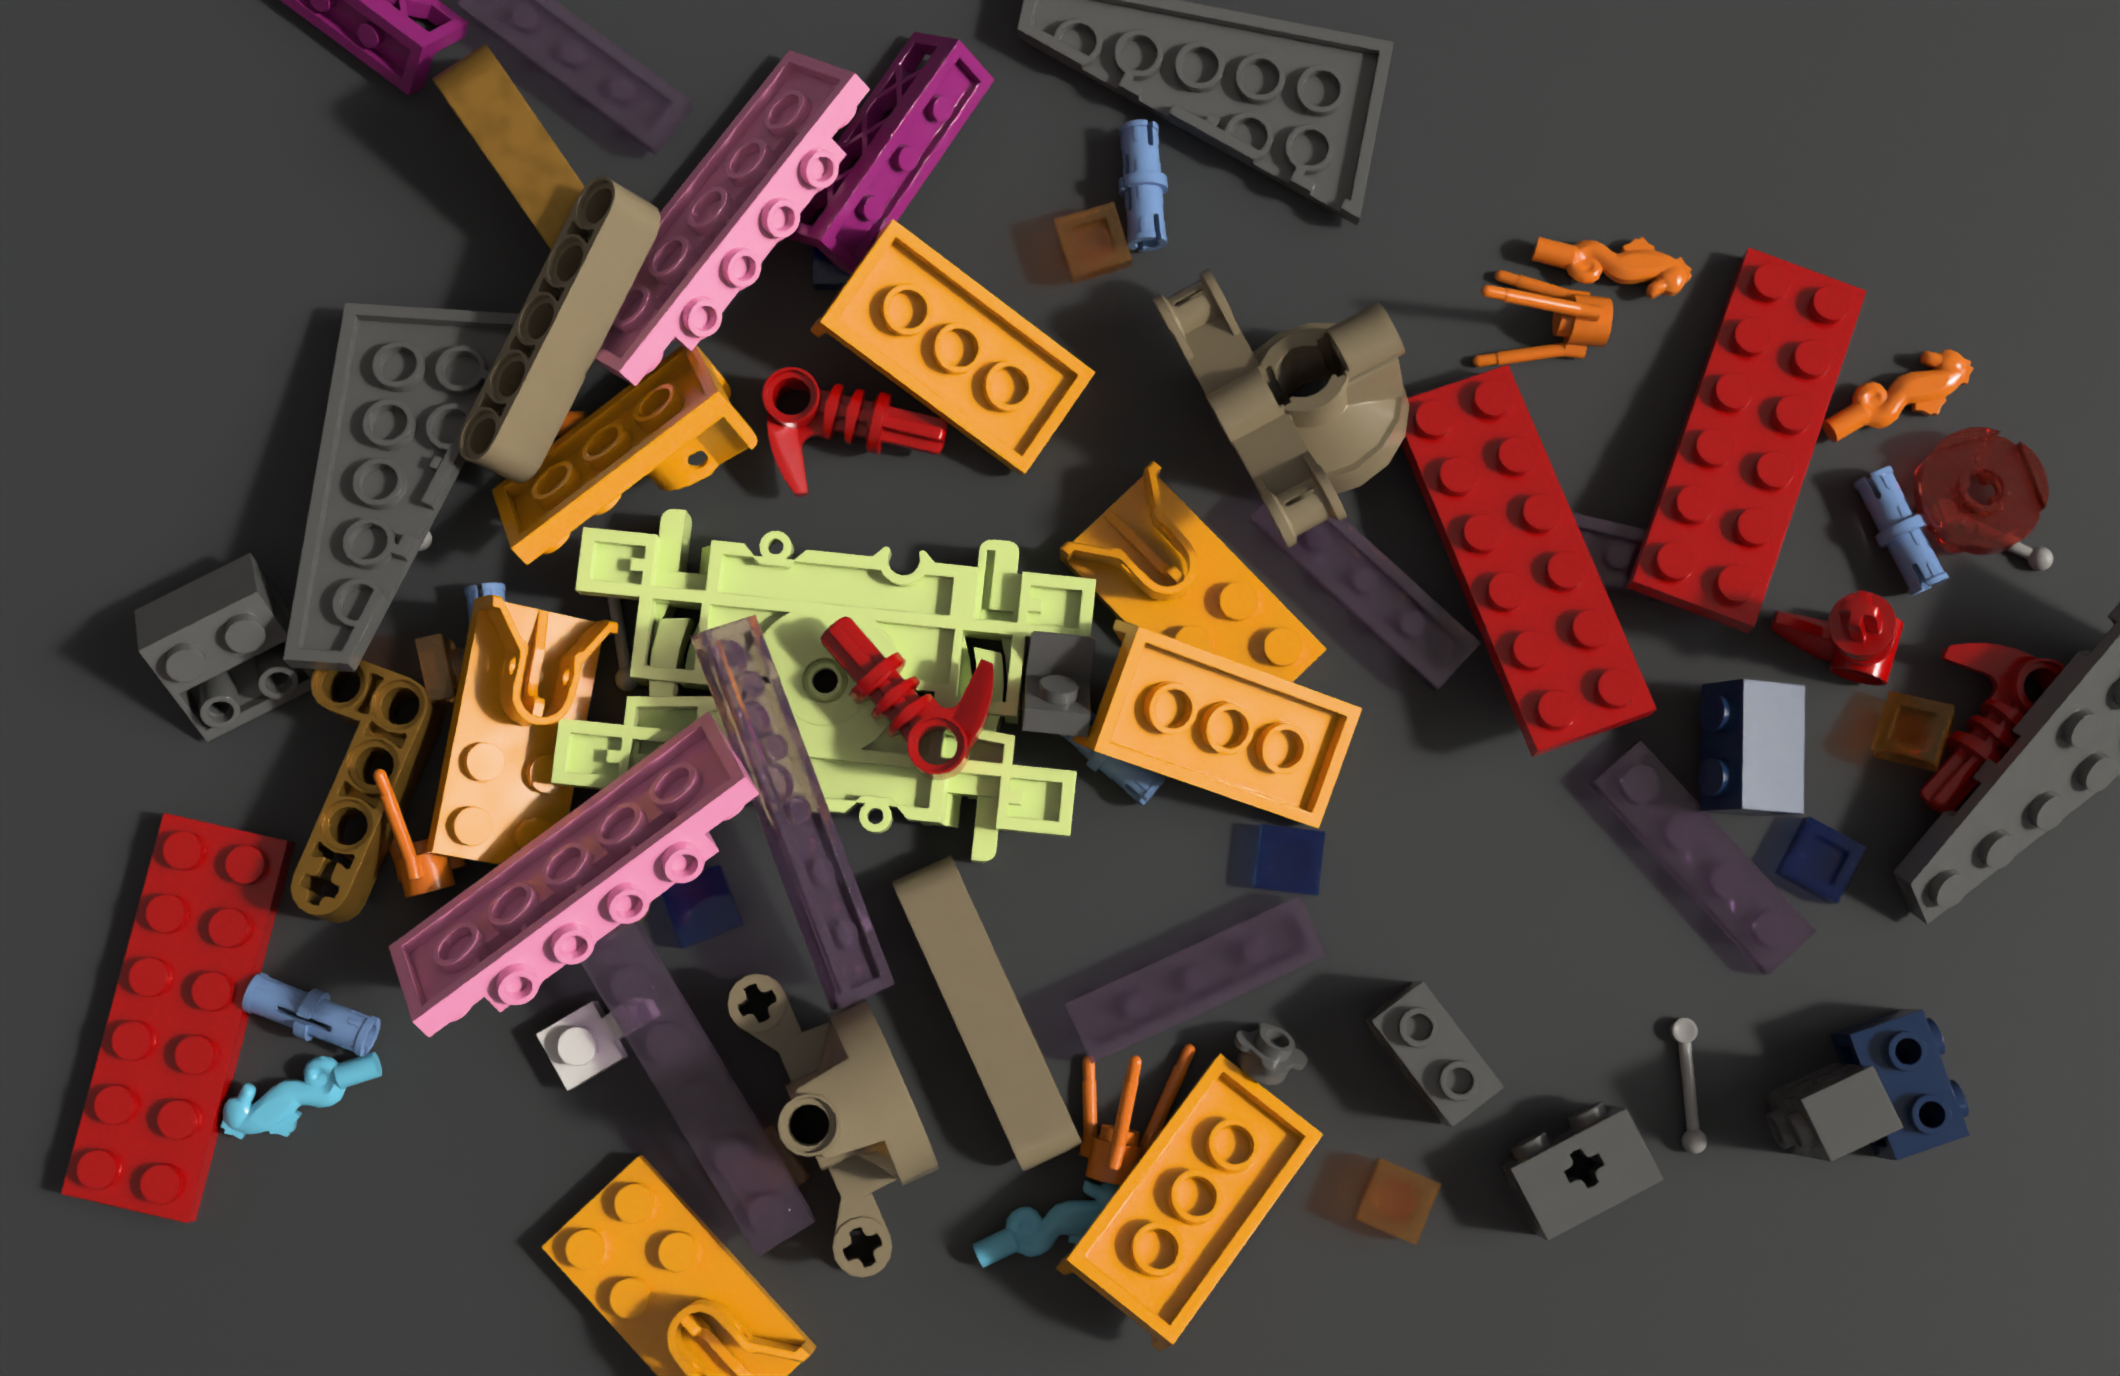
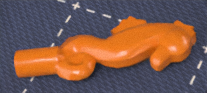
[1531,236,1693,299]
[1822,349,1974,443]

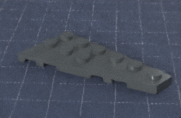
[1017,0,1394,226]
[283,303,519,672]
[1893,602,2120,925]

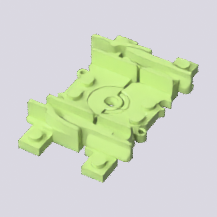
[551,509,1096,864]

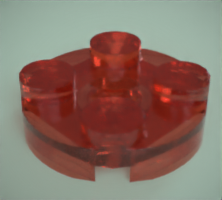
[1914,427,2049,555]

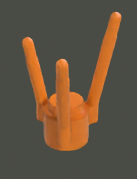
[1472,270,1613,367]
[373,769,466,898]
[1079,1044,1196,1185]

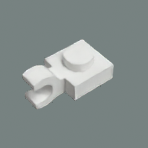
[536,994,658,1091]

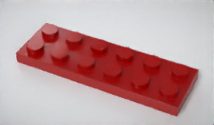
[1627,247,1867,633]
[1401,364,1657,757]
[61,813,295,1223]

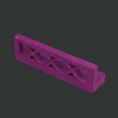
[280,0,469,96]
[787,32,995,275]

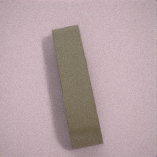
[458,176,661,483]
[892,854,1083,1171]

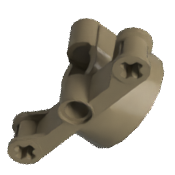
[1152,268,1409,548]
[727,974,939,1278]

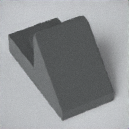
[1022,631,1095,737]

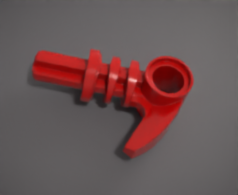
[762,367,948,497]
[1770,590,1904,686]
[820,616,994,780]
[1919,643,2065,815]

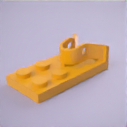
[810,219,1095,476]
[492,345,758,565]
[1059,461,1326,683]
[426,594,618,865]
[1072,619,1362,829]
[1055,1053,1323,1352]
[542,1155,817,1376]

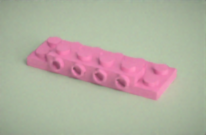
[594,50,870,386]
[388,712,759,1037]

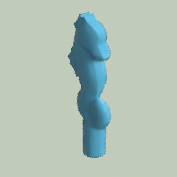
[221,1052,382,1140]
[972,1180,1120,1268]

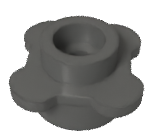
[1234,1023,1307,1085]

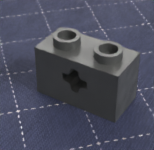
[1362,981,1504,1128]
[1764,1063,1903,1162]
[1499,1101,1664,1241]

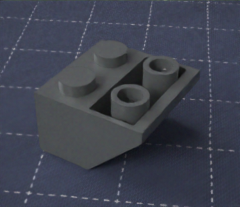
[134,553,315,742]

